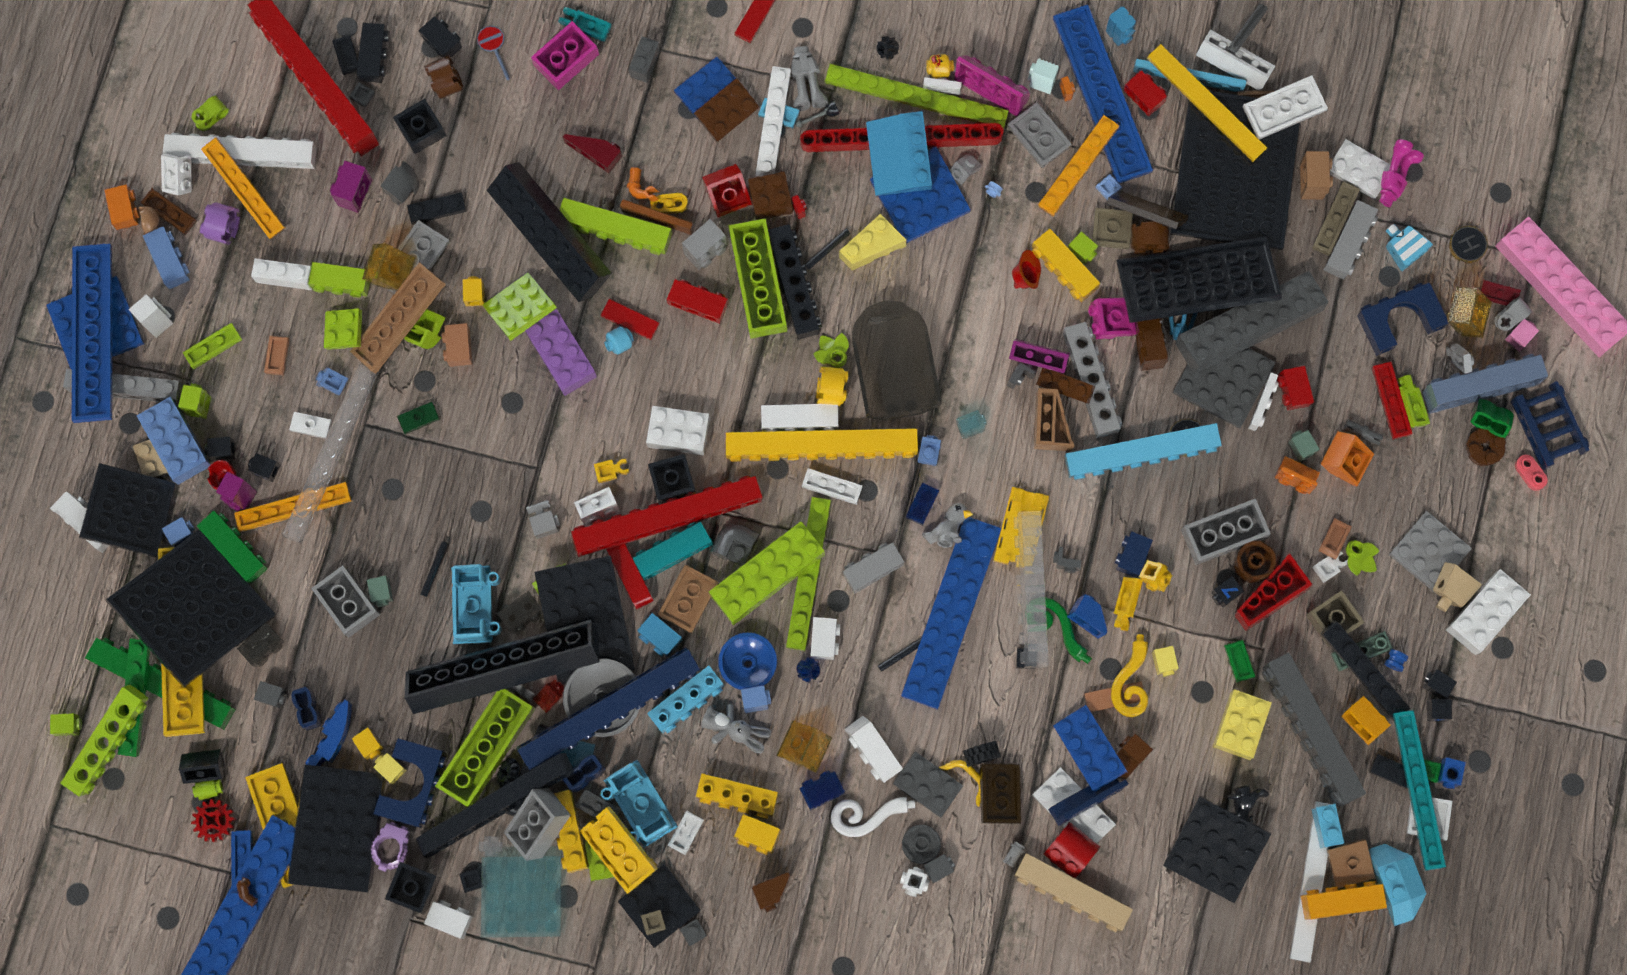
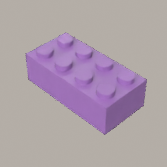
[525,309,597,396]

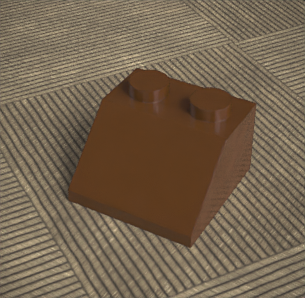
[752,872,791,913]

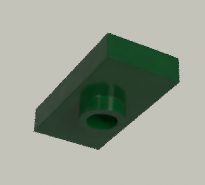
[397,402,440,434]

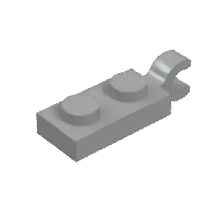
[1446,344,1474,373]

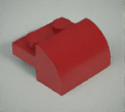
[1043,821,1101,879]

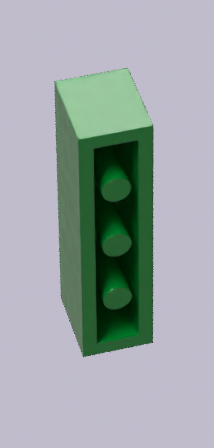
[196,511,268,584]

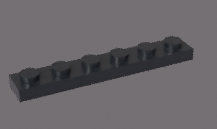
[1320,621,1411,721]

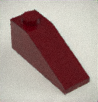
[563,134,622,174]

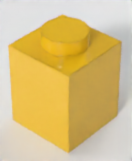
[463,276,485,306]
[351,728,384,760]

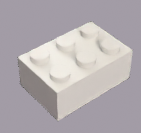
[646,406,710,456]

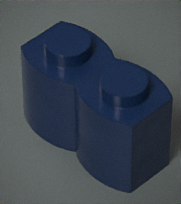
[291,687,322,730]
[563,755,606,792]

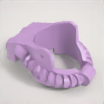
[371,822,410,872]

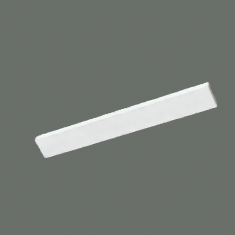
[1289,801,1332,963]

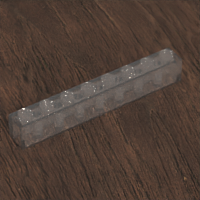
[1014,511,1049,668]

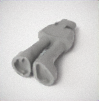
[791,46,828,111]

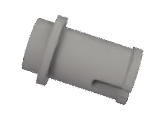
[1003,841,1025,868]

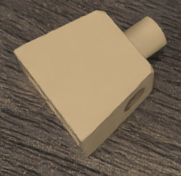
[1433,562,1482,612]

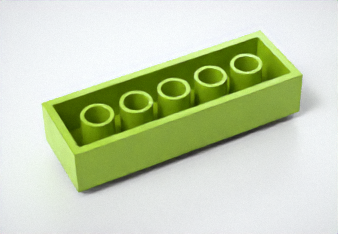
[728,218,787,339]
[709,521,825,626]
[435,689,536,807]

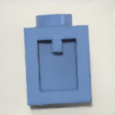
[316,368,348,396]
[918,435,941,466]

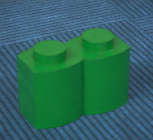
[1470,399,1514,438]

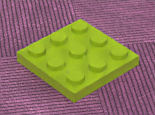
[482,273,557,341]

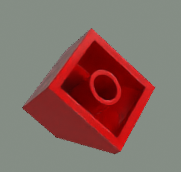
[702,164,752,218]

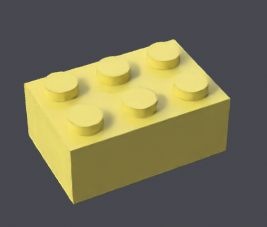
[1213,689,1272,760]

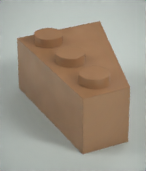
[1034,388,1075,452]

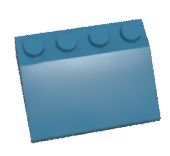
[866,111,932,196]

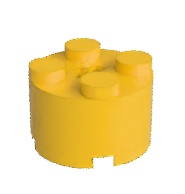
[816,366,848,407]

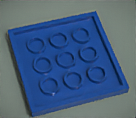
[870,147,971,243]
[46,276,144,369]

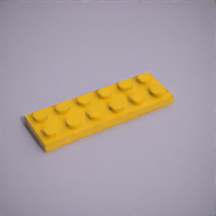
[245,763,298,888]

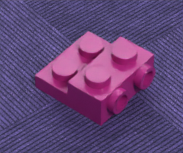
[1088,298,1136,339]

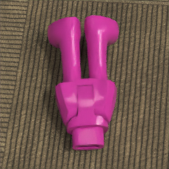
[1379,139,1424,208]

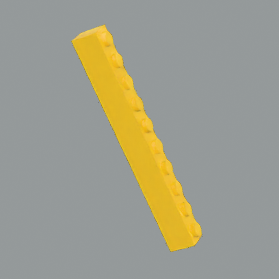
[726,429,918,462]

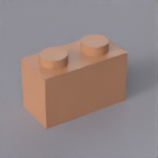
[442,323,472,367]

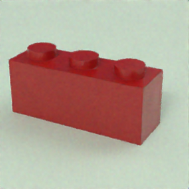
[667,279,728,324]

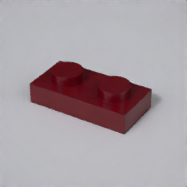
[1477,280,1521,306]

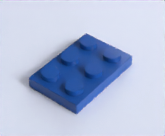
[674,57,736,120]

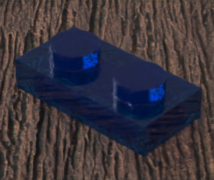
[906,483,939,526]

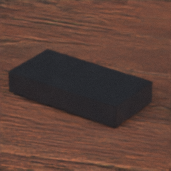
[332,35,358,75]

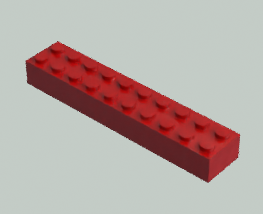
[247,0,379,157]

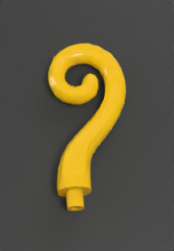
[1111,634,1148,717]

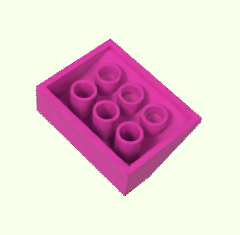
[954,55,1030,117]

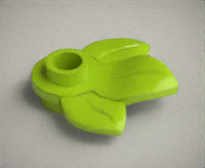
[813,333,849,368]
[1346,540,1379,576]

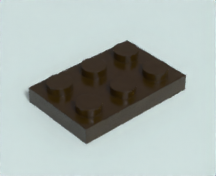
[980,764,1021,824]

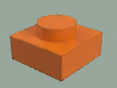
[1059,76,1075,101]

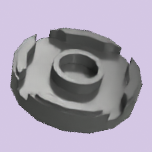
[902,825,941,864]

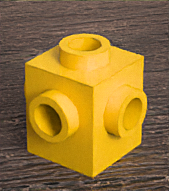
[1139,560,1173,592]

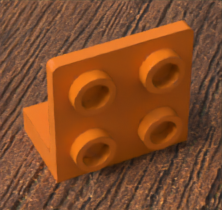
[1274,456,1320,494]

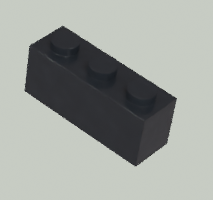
[357,23,390,83]

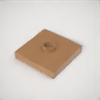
[1326,839,1375,888]

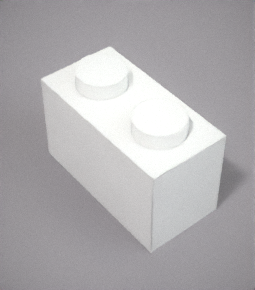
[811,617,840,660]
[424,899,473,939]

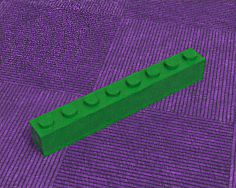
[85,637,236,730]

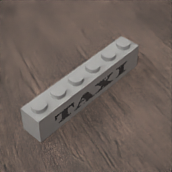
[63,369,183,404]

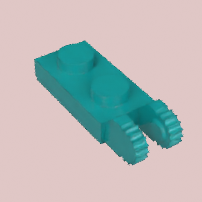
[558,7,612,42]

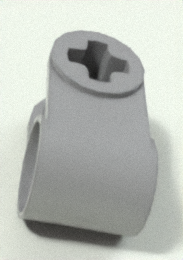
[1494,297,1532,331]

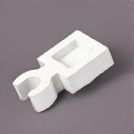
[1312,552,1347,583]

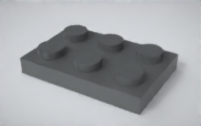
[893,752,964,818]

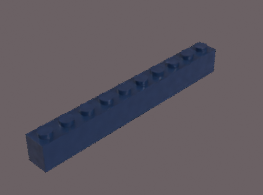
[516,648,700,770]

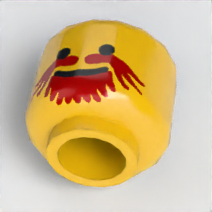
[926,54,954,79]

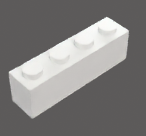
[1196,30,1275,91]
[761,404,838,432]

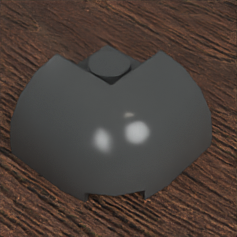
[381,161,419,205]
[709,524,760,566]

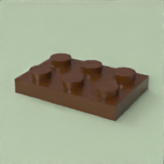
[693,78,760,143]

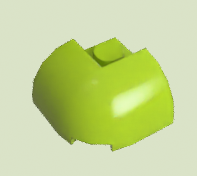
[404,309,445,349]

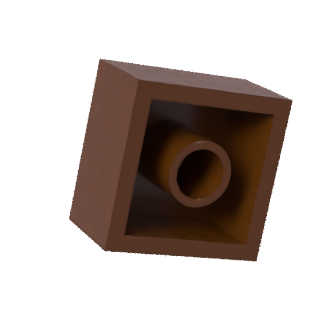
[748,171,793,220]

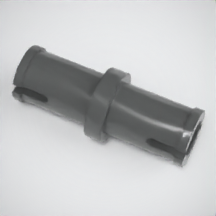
[1343,419,1384,446]

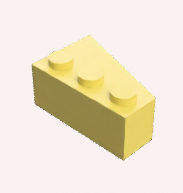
[839,214,906,271]

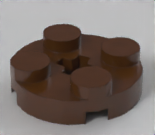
[1465,428,1506,467]

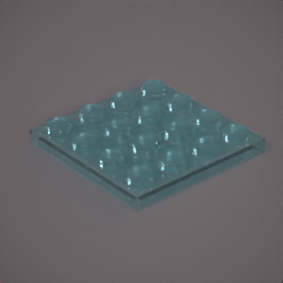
[481,856,562,938]

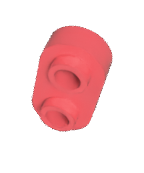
[1515,455,1548,491]

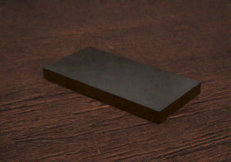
[1107,191,1189,229]

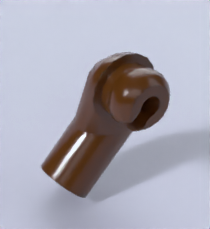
[236,877,258,907]

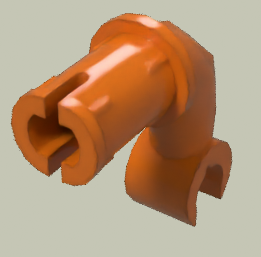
[626,167,659,202]

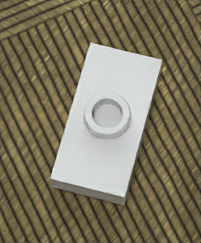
[923,77,961,95]
[289,412,332,439]
[668,811,704,855]

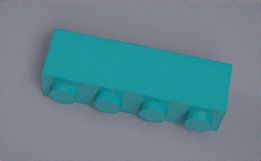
[633,522,713,581]

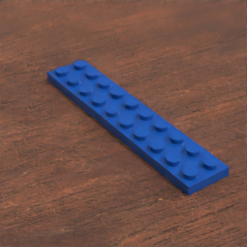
[1053,4,1153,184]
[72,244,112,423]
[901,517,1002,710]
[181,815,295,975]

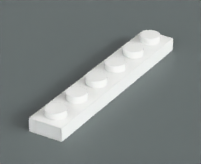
[755,66,791,177]

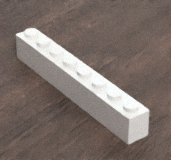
[162,133,317,169]

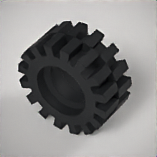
[963,741,1001,767]

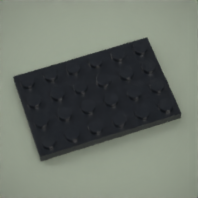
[534,555,635,686]
[287,764,383,893]

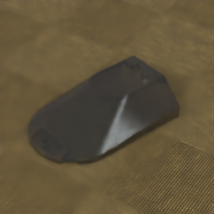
[852,301,942,420]

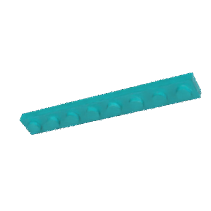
[1393,710,1446,871]

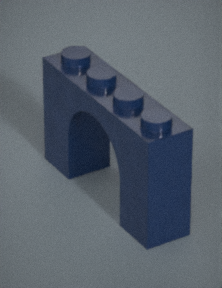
[1357,282,1449,356]
[374,738,447,828]

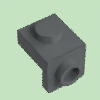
[1053,547,1082,573]

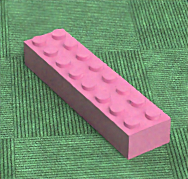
[1495,216,1627,357]

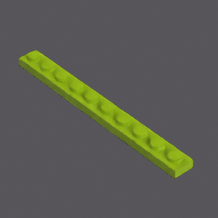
[825,64,1009,130]

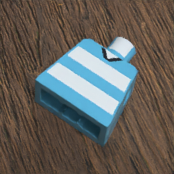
[1386,224,1433,272]

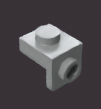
[950,153,982,185]

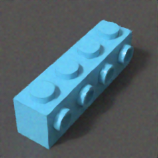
[647,666,724,734]

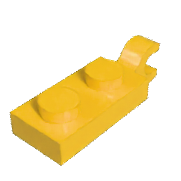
[1113,577,1143,631]

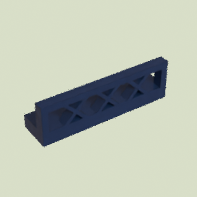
[1048,778,1129,826]

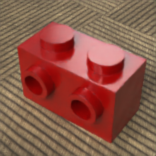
[1123,70,1167,117]
[1277,366,1314,411]

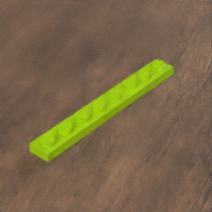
[786,497,831,651]

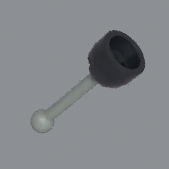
[796,101,840,128]

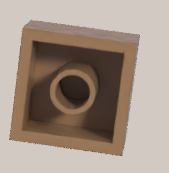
[1300,151,1333,200]

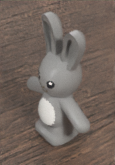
[701,703,771,753]

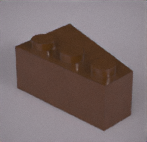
[1135,318,1168,371]

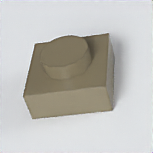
[641,910,666,935]

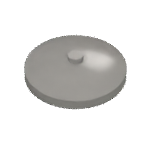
[563,658,639,737]

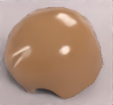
[138,206,160,235]

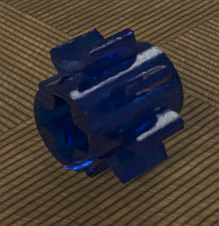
[796,657,820,683]

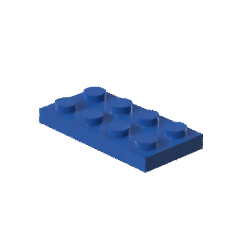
[1053,705,1128,792]

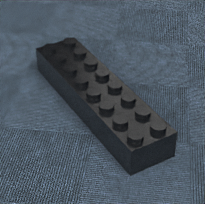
[486,162,612,302]

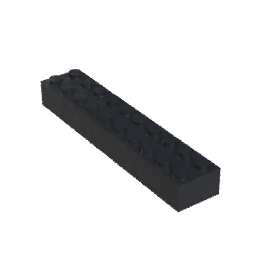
[405,620,600,714]

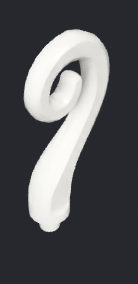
[831,797,915,837]

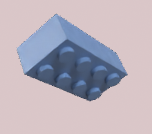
[137,397,211,485]

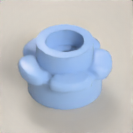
[985,181,1003,198]

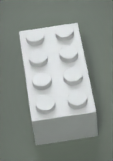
[1445,569,1530,655]

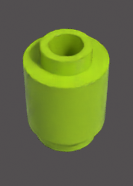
[192,780,223,800]

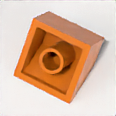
[1321,431,1374,486]

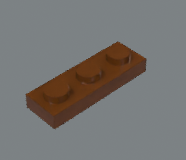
[1036,368,1095,404]

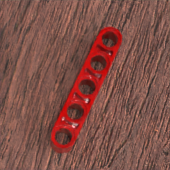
[606,544,654,610]

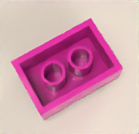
[531,21,599,90]

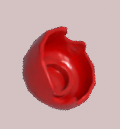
[207,460,237,490]

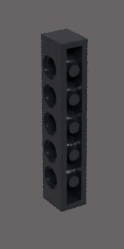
[768,224,822,340]

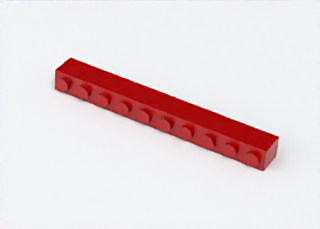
[571,475,763,557]

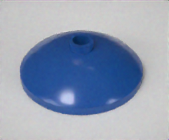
[718,633,777,690]

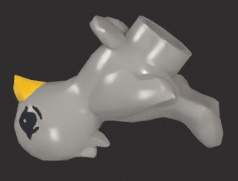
[922,503,973,548]

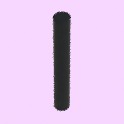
[804,229,851,270]
[420,541,449,597]
[877,637,922,672]

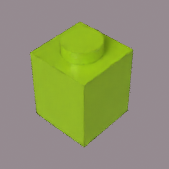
[1068,231,1098,264]
[50,713,82,736]

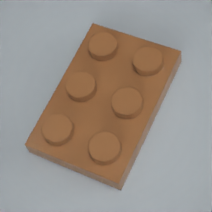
[657,565,719,634]

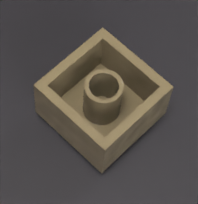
[1306,590,1365,647]

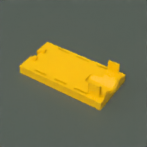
[993,487,1049,571]
[579,806,658,894]

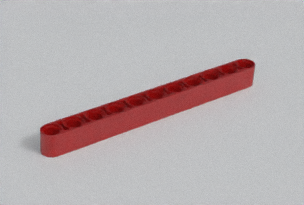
[800,123,1004,152]

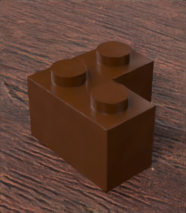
[1117,733,1153,781]

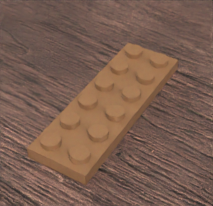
[350,262,446,374]

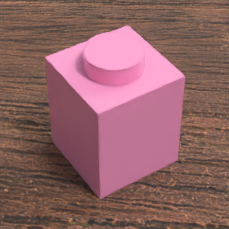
[1505,319,1539,352]

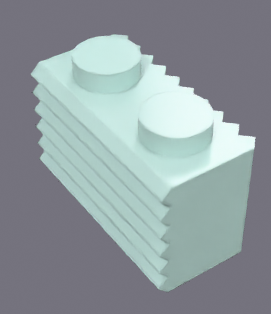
[1028,58,1059,94]

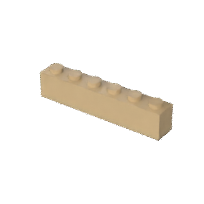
[1014,853,1133,933]

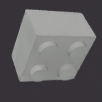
[682,219,727,270]

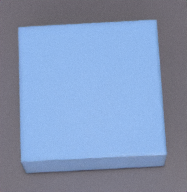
[1095,174,1122,200]

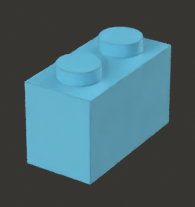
[1311,804,1344,849]

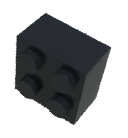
[393,98,447,154]
[648,454,696,505]
[385,862,440,914]

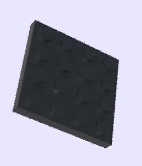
[79,463,176,557]
[1163,796,1271,903]

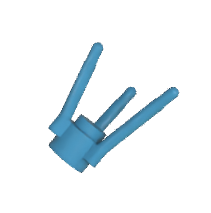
[1169,313,1198,340]

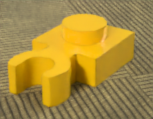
[594,459,629,484]

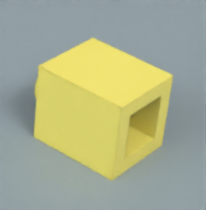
[1152,646,1179,677]
[373,753,407,785]

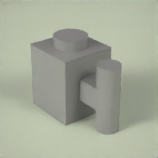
[526,500,560,539]

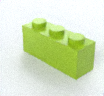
[308,262,371,298]

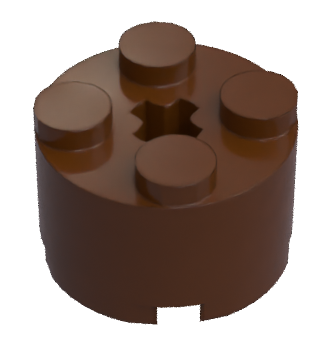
[424,55,464,99]
[1131,222,1169,254]
[1234,541,1276,583]

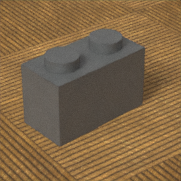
[629,36,661,83]

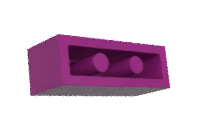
[1009,339,1070,373]
[216,472,257,512]

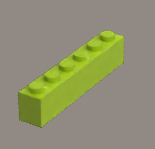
[560,198,672,255]

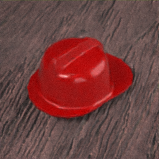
[1012,250,1041,289]

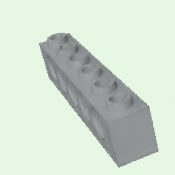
[1063,322,1122,439]

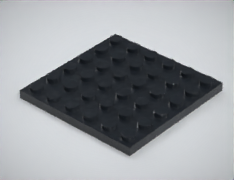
[106,529,276,688]

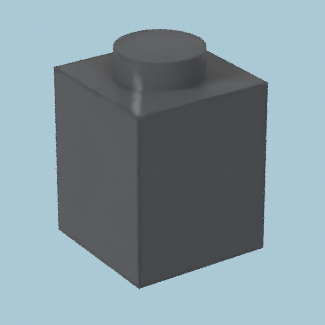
[254,681,287,709]
[923,854,955,884]

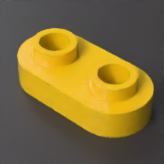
[650,193,688,214]

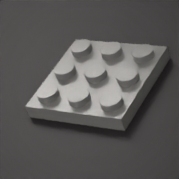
[1389,511,1472,592]

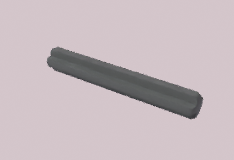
[1228,3,1268,53]

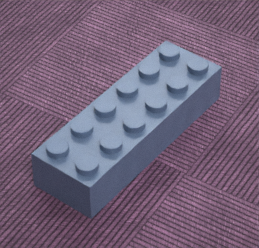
[1422,354,1548,414]

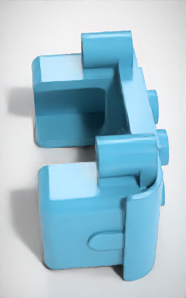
[451,564,502,644]
[601,760,678,848]

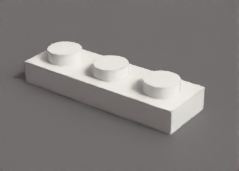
[1248,373,1279,431]
[802,468,862,505]

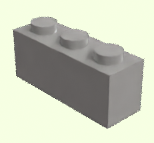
[843,542,904,594]

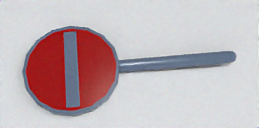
[477,26,510,80]

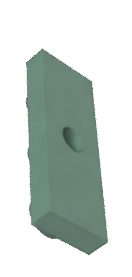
[1331,631,1393,672]

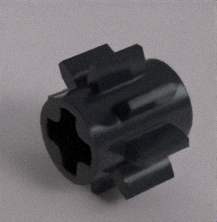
[876,36,899,60]

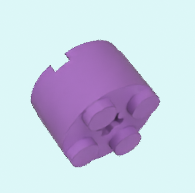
[200,202,240,245]

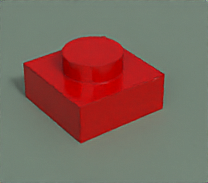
[791,195,807,220]

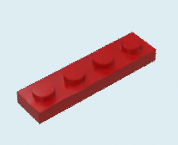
[1372,362,1413,440]

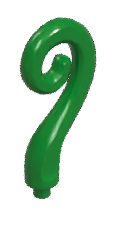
[1024,597,1092,664]

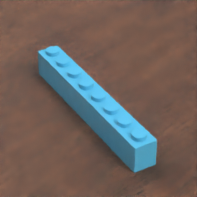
[1064,423,1222,480]

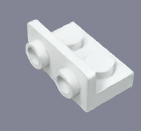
[161,154,192,196]
[574,487,621,527]

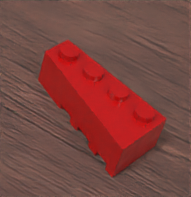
[1234,553,1313,631]

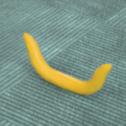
[939,760,981,807]

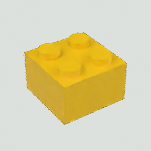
[734,814,781,855]

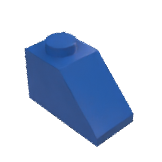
[1067,594,1108,639]

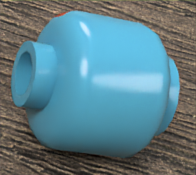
[604,327,634,355]

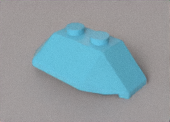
[1368,844,1427,926]

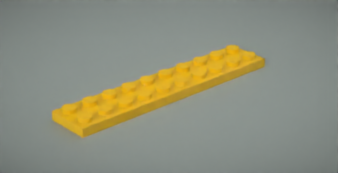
[158,547,205,737]

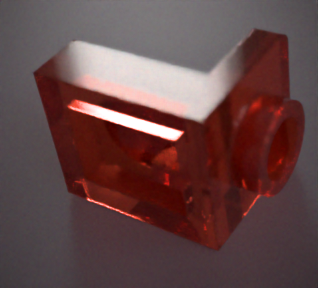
[533,680,564,713]

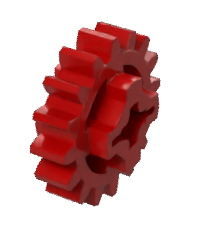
[191,799,236,843]

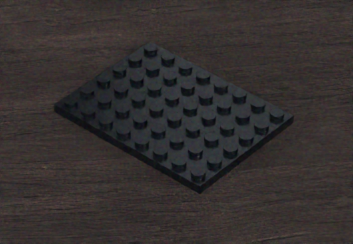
[1170,91,1300,250]

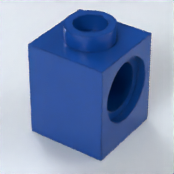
[1438,757,1466,789]

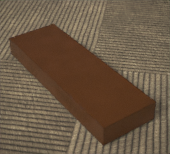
[140,188,197,235]

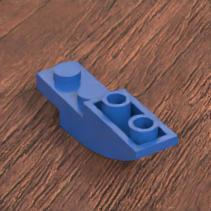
[305,700,352,766]

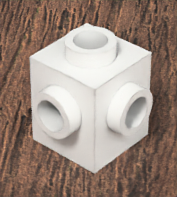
[900,867,930,897]

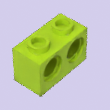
[178,383,212,419]

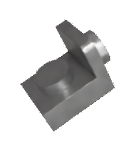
[1007,363,1036,389]

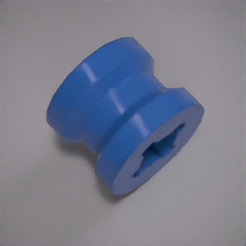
[1384,649,1408,672]

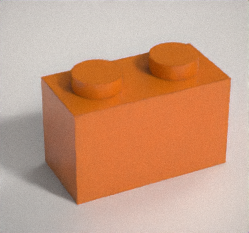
[104,184,140,230]

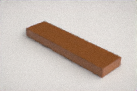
[620,199,694,235]

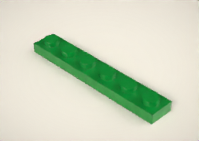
[117,638,150,757]

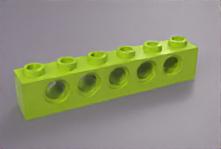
[60,685,149,797]

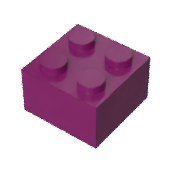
[330,161,372,213]

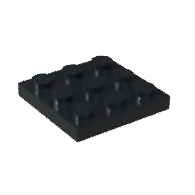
[618,864,701,948]

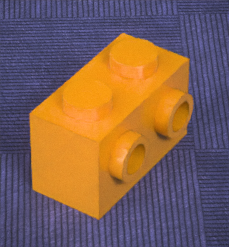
[1341,696,1391,745]

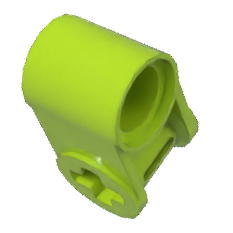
[191,96,229,131]

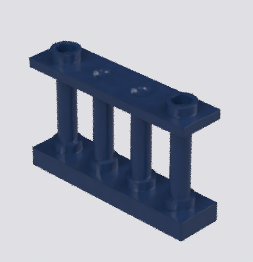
[1510,381,1589,470]

